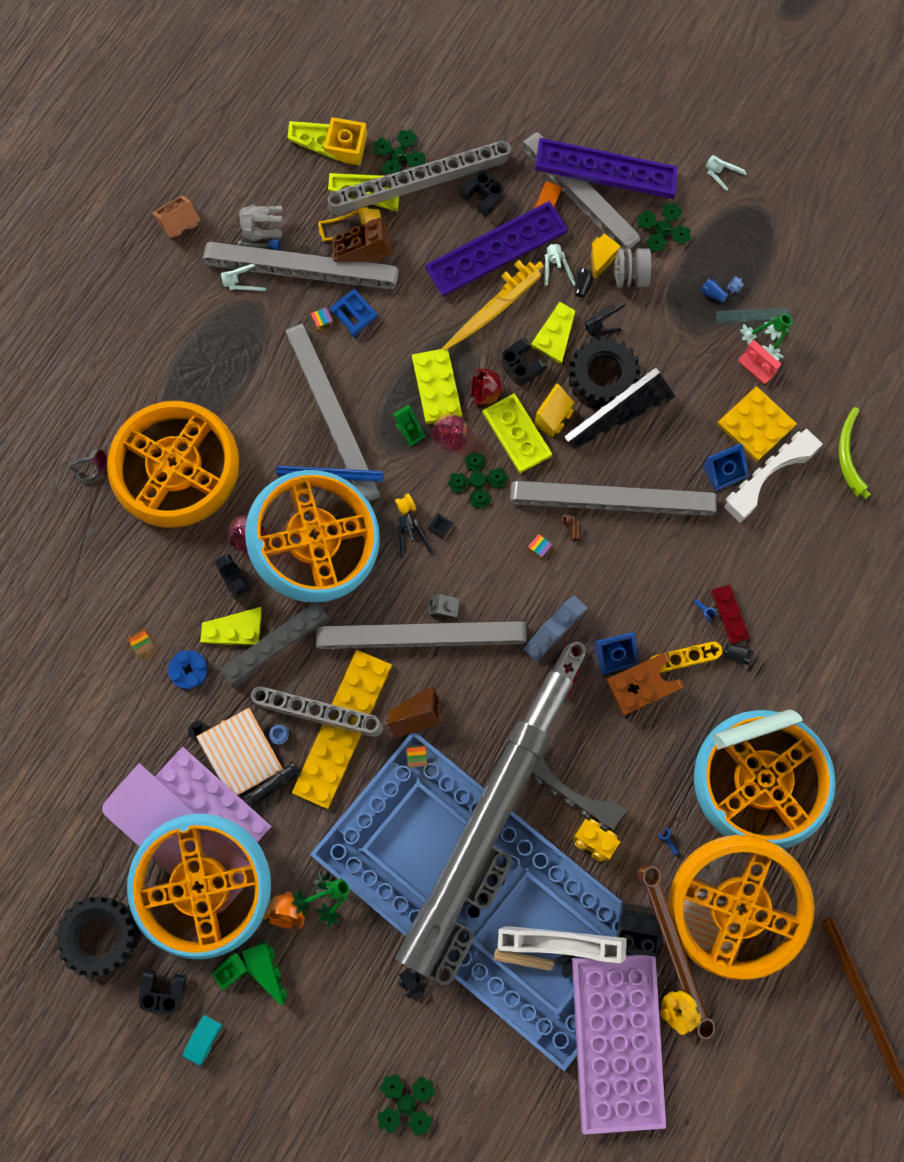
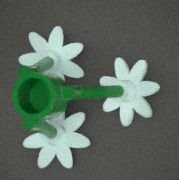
[740,313,793,361]

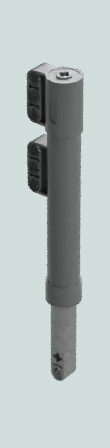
[395,642,586,985]

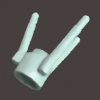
[706,155,746,191]
[544,244,576,286]
[221,264,267,291]

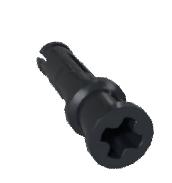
[244,761,301,807]

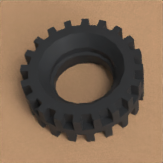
[568,336,641,410]
[55,896,139,977]

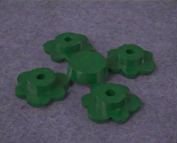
[373,130,426,176]
[637,203,691,252]
[448,452,508,509]
[377,1074,435,1136]

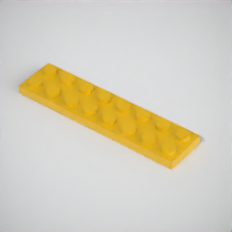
[292,650,392,809]

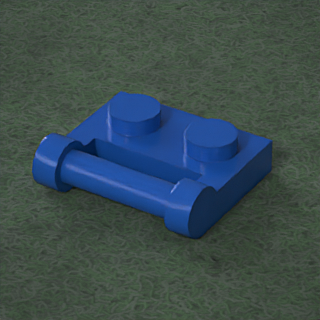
[330,289,378,337]

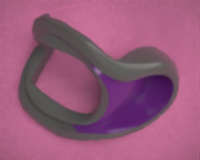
[71,448,108,485]

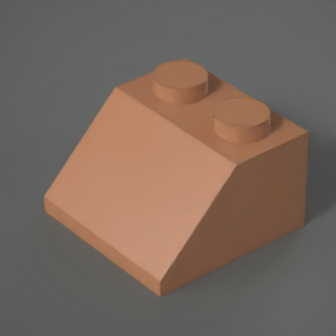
[152,195,201,238]

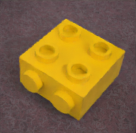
[572,819,620,862]

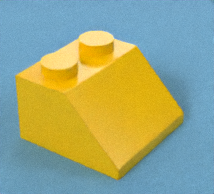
[324,117,367,166]
[535,383,575,438]

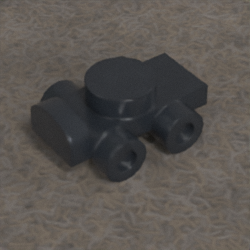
[398,968,426,1000]

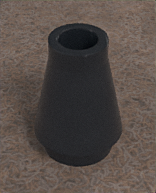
[574,268,594,297]
[723,643,754,665]

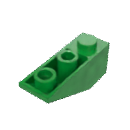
[242,943,287,1005]

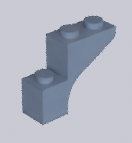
[524,596,588,662]

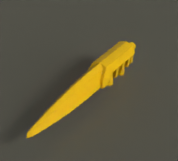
[442,260,544,350]

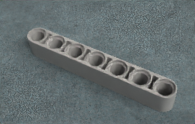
[251,687,383,737]

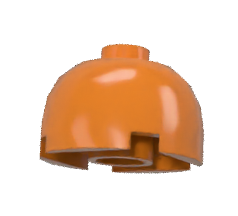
[264,892,306,929]

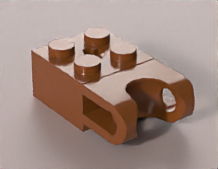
[606,652,684,717]

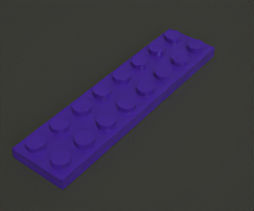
[535,138,678,199]
[425,201,568,297]

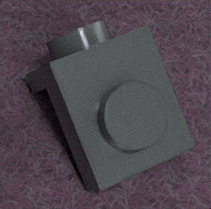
[428,594,460,619]

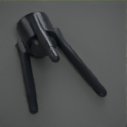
[584,303,626,337]
[397,514,434,558]

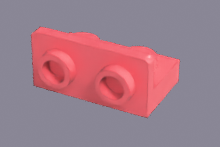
[738,340,781,384]

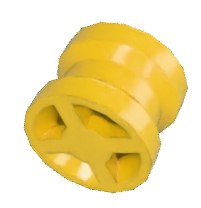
[395,493,416,515]

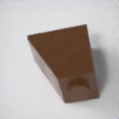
[386,686,440,738]

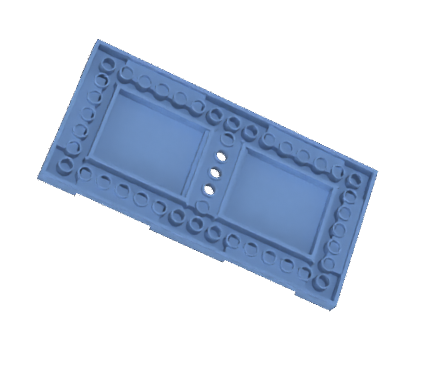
[310,732,664,1071]

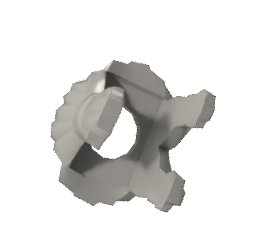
[239,204,283,242]

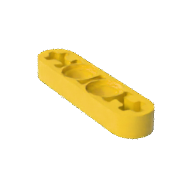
[650,642,722,673]

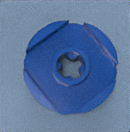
[168,650,208,690]

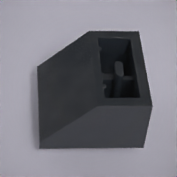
[616,902,661,957]

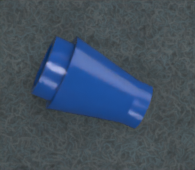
[700,278,728,303]

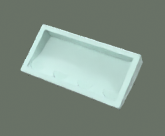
[712,710,803,750]

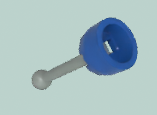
[237,239,281,251]

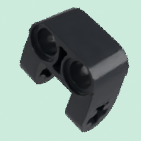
[459,170,504,217]
[501,338,547,385]
[215,554,252,600]
[139,969,187,1014]

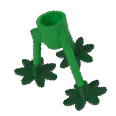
[292,872,350,927]

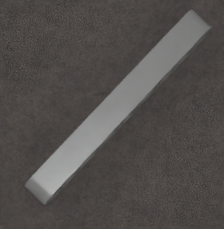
[522,132,640,252]

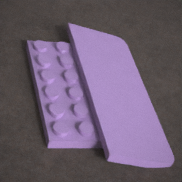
[102,747,272,913]

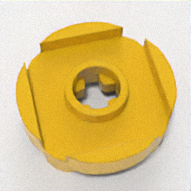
[660,991,701,1035]

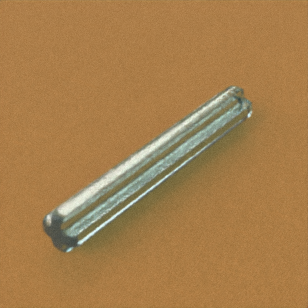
[716,308,789,322]

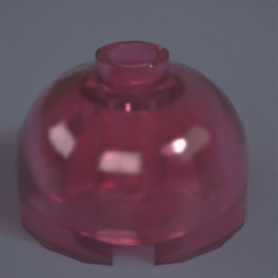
[431,414,469,451]
[227,514,267,551]

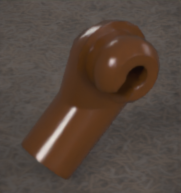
[561,514,580,541]

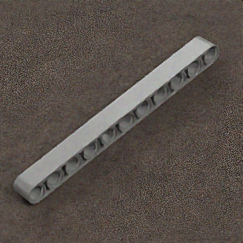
[328,141,511,215]
[202,242,399,290]
[285,323,380,502]
[510,481,717,516]
[316,622,527,649]

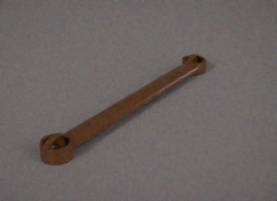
[637,864,715,1039]

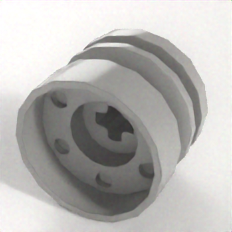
[614,248,651,288]

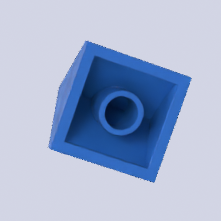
[703,444,749,491]
[594,632,639,675]

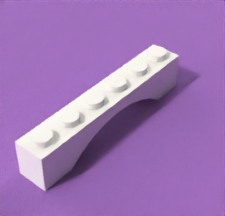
[724,428,823,523]
[498,926,627,963]

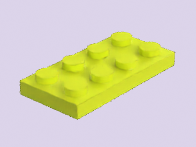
[412,349,462,425]
[482,393,552,474]

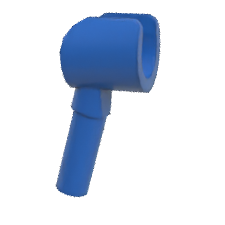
[694,599,718,622]
[658,828,679,855]

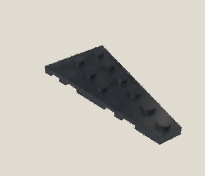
[565,368,675,449]

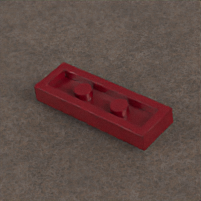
[711,584,750,645]

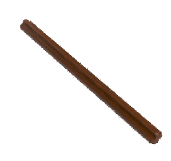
[823,918,904,1100]

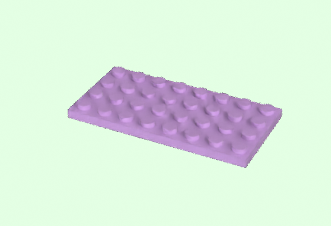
[572,954,666,1135]

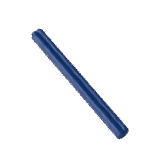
[276,466,384,482]

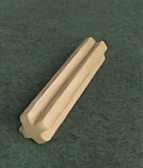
[494,949,554,971]

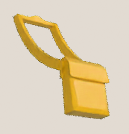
[318,207,382,242]

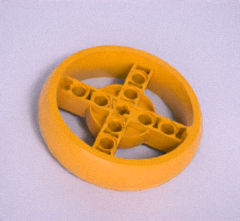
[107,401,239,528]
[668,835,815,980]

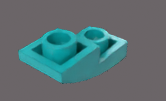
[182,1015,222,1066]

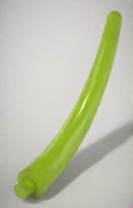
[839,407,871,499]

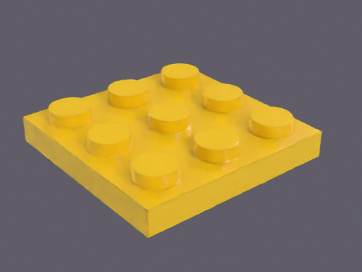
[717,386,797,462]

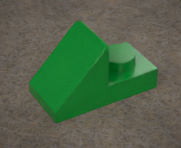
[392,405,426,447]
[212,953,248,991]

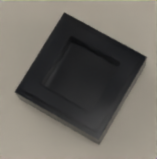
[427,513,453,540]

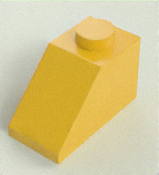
[591,233,621,279]

